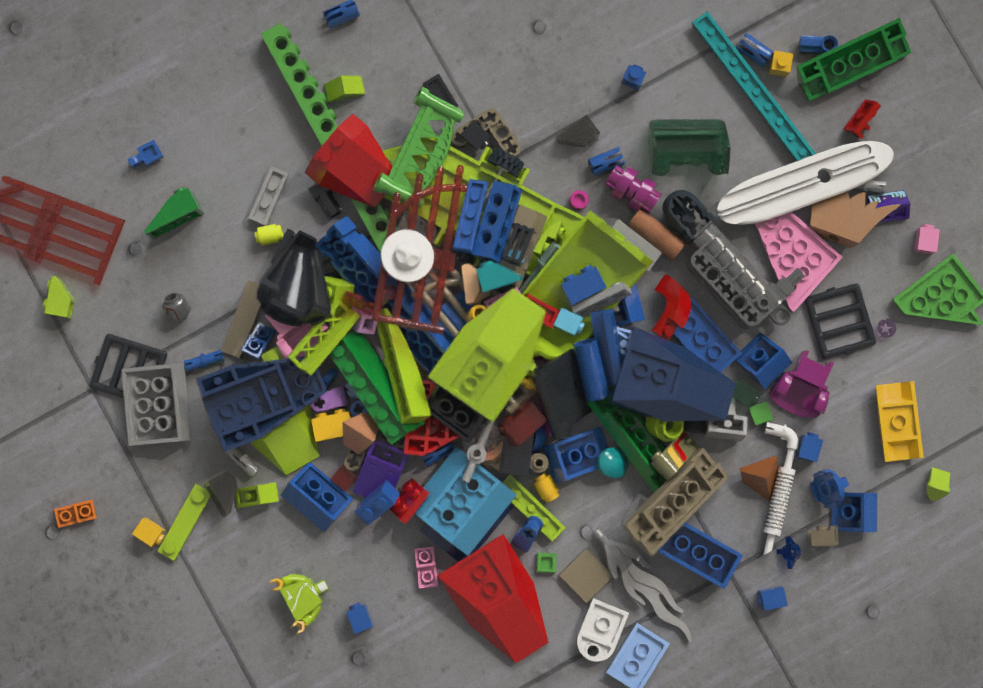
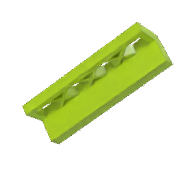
[288,298,361,375]

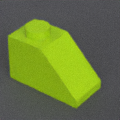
[234,482,279,508]

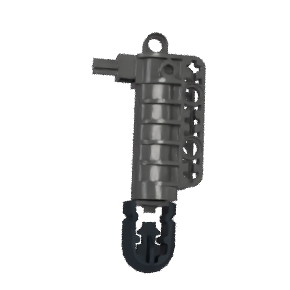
[662,190,805,329]

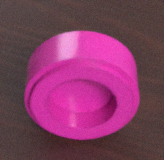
[569,190,589,210]

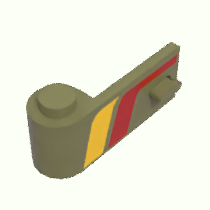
[651,432,699,480]

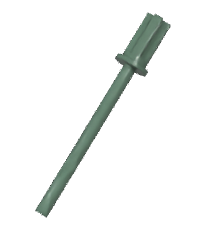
[519,242,560,294]

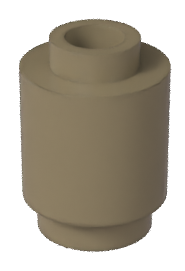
[530,453,548,473]

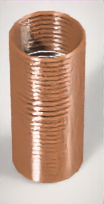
[627,208,686,261]

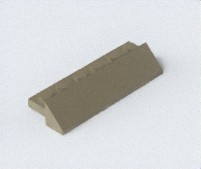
[622,448,729,556]

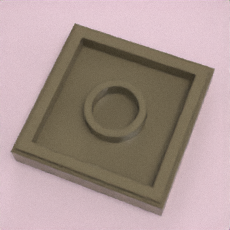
[559,548,612,603]

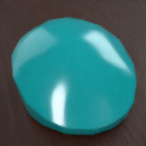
[596,447,628,479]

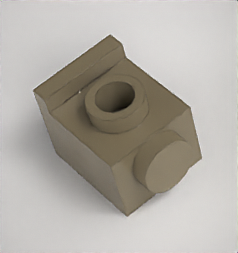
[808,525,839,546]

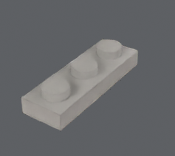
[248,166,289,226]
[571,282,632,318]

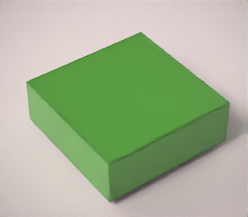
[748,401,773,426]
[536,552,557,573]

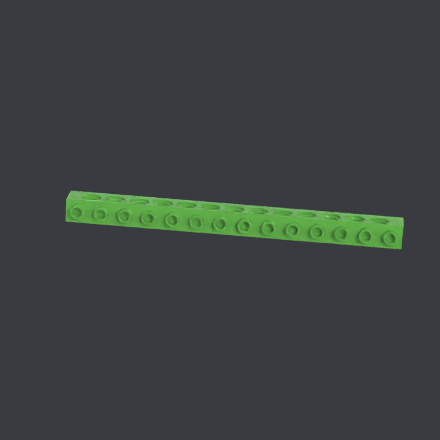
[260,23,399,253]

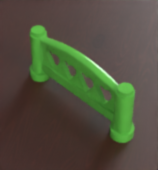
[373,87,464,209]

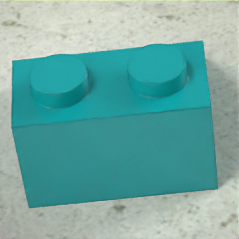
[476,261,523,292]

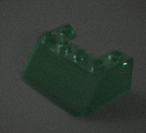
[649,119,731,176]

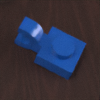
[128,140,164,169]

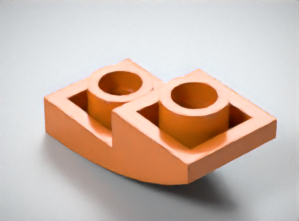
[54,499,97,528]

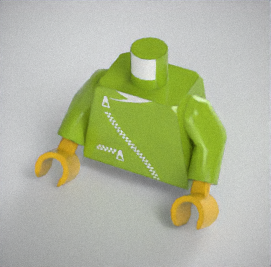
[269,574,329,635]

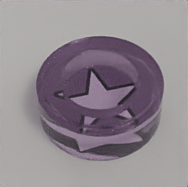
[876,319,896,338]

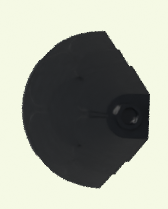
[257,230,331,327]

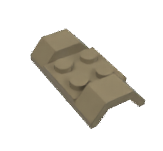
[493,205,547,289]

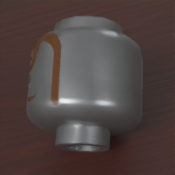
[162,292,191,321]

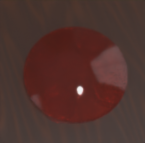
[343,290,379,313]

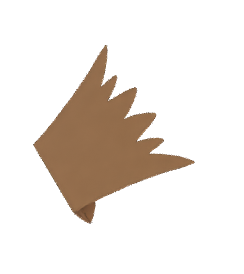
[810,191,900,248]

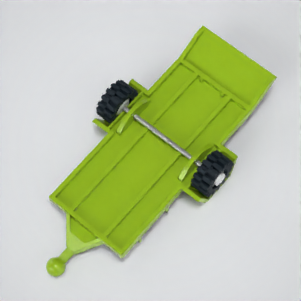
[382,137,584,276]

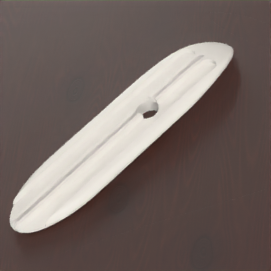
[717,141,894,225]

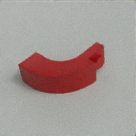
[652,274,691,341]

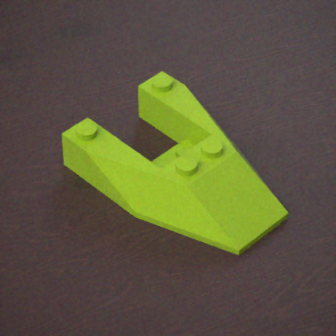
[250,346,320,476]

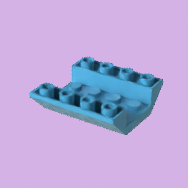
[415,446,517,556]

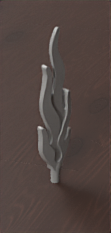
[593,528,692,642]

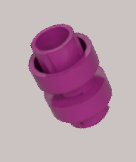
[605,166,662,213]

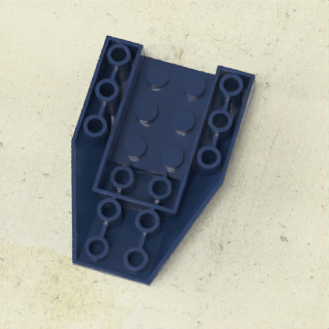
[609,327,736,422]

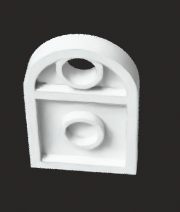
[577,598,629,662]

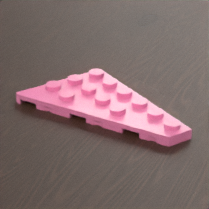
[754,212,842,313]

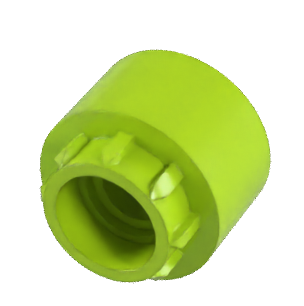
[646,416,684,442]

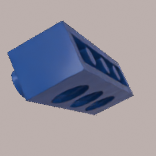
[472,181,522,264]

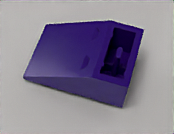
[353,439,410,497]

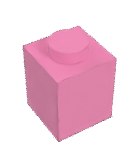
[913,225,940,254]

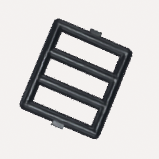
[805,283,876,359]
[90,334,167,398]

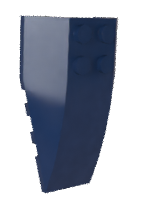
[196,356,327,452]

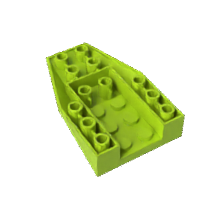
[428,289,546,422]

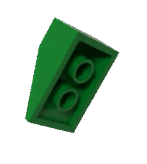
[144,187,204,239]

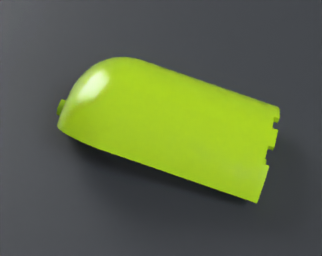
[522,210,653,360]

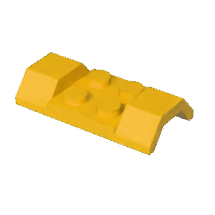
[875,381,924,462]

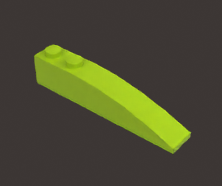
[377,308,431,424]

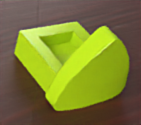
[926,467,951,501]

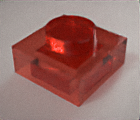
[331,465,358,492]

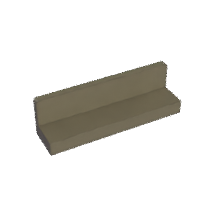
[221,280,262,359]

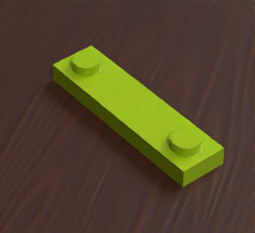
[502,474,566,542]
[157,484,213,561]

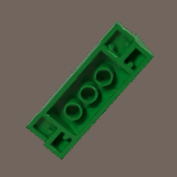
[796,18,912,101]
[329,331,424,445]
[587,385,667,493]

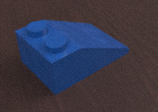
[543,426,608,483]

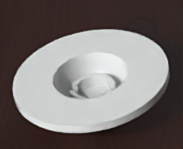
[381,230,434,282]

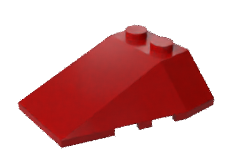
[304,114,393,208]

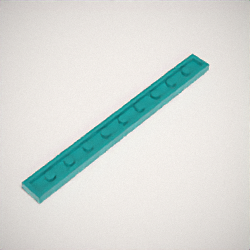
[692,11,816,161]

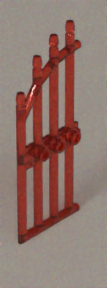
[371,165,468,334]
[0,176,125,286]

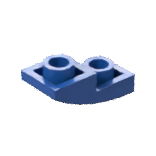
[241,323,276,360]

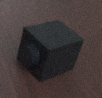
[460,120,490,151]

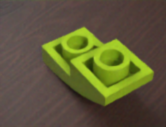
[533,220,566,258]

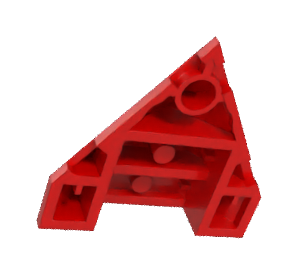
[404,380,485,456]

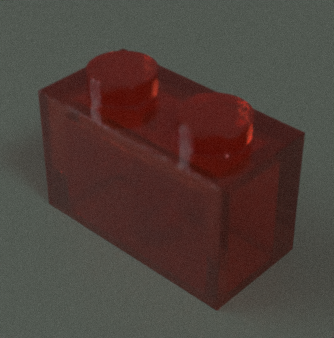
[499,402,547,446]

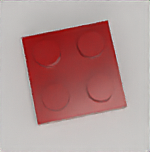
[389,478,430,524]

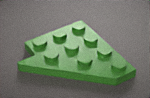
[892,253,983,326]

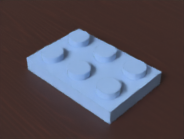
[606,622,670,688]

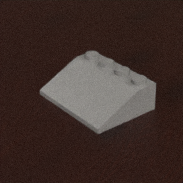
[121,363,192,446]

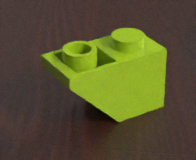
[43,276,75,319]

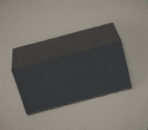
[427,383,487,443]
[499,415,536,477]

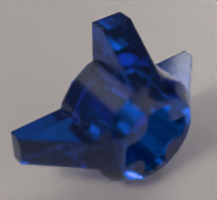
[777,536,801,569]

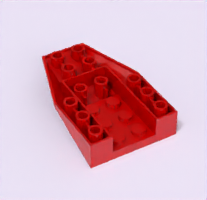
[437,533,549,663]

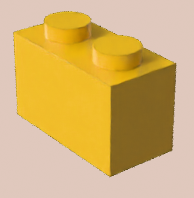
[311,409,352,442]

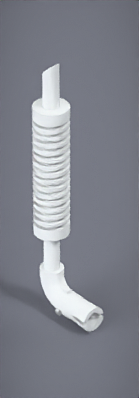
[763,422,799,555]

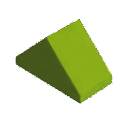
[324,76,365,103]

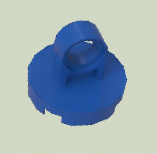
[810,469,849,508]

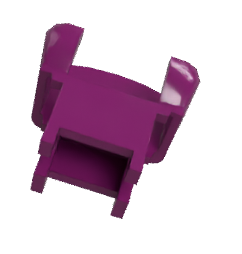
[769,350,834,418]

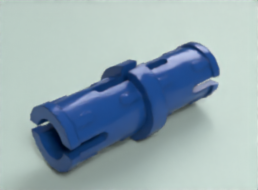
[184,349,224,372]

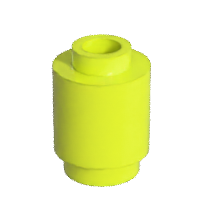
[255,224,283,246]

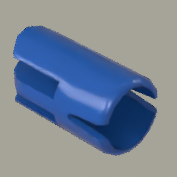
[323,0,360,29]
[735,32,773,67]
[588,147,626,176]
[421,442,455,467]

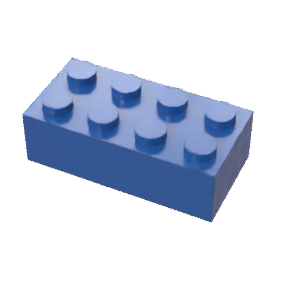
[657,522,743,589]

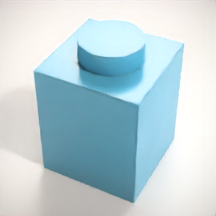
[554,308,585,337]

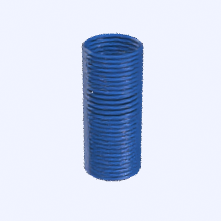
[573,339,610,401]

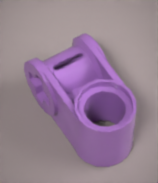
[311,386,349,412]

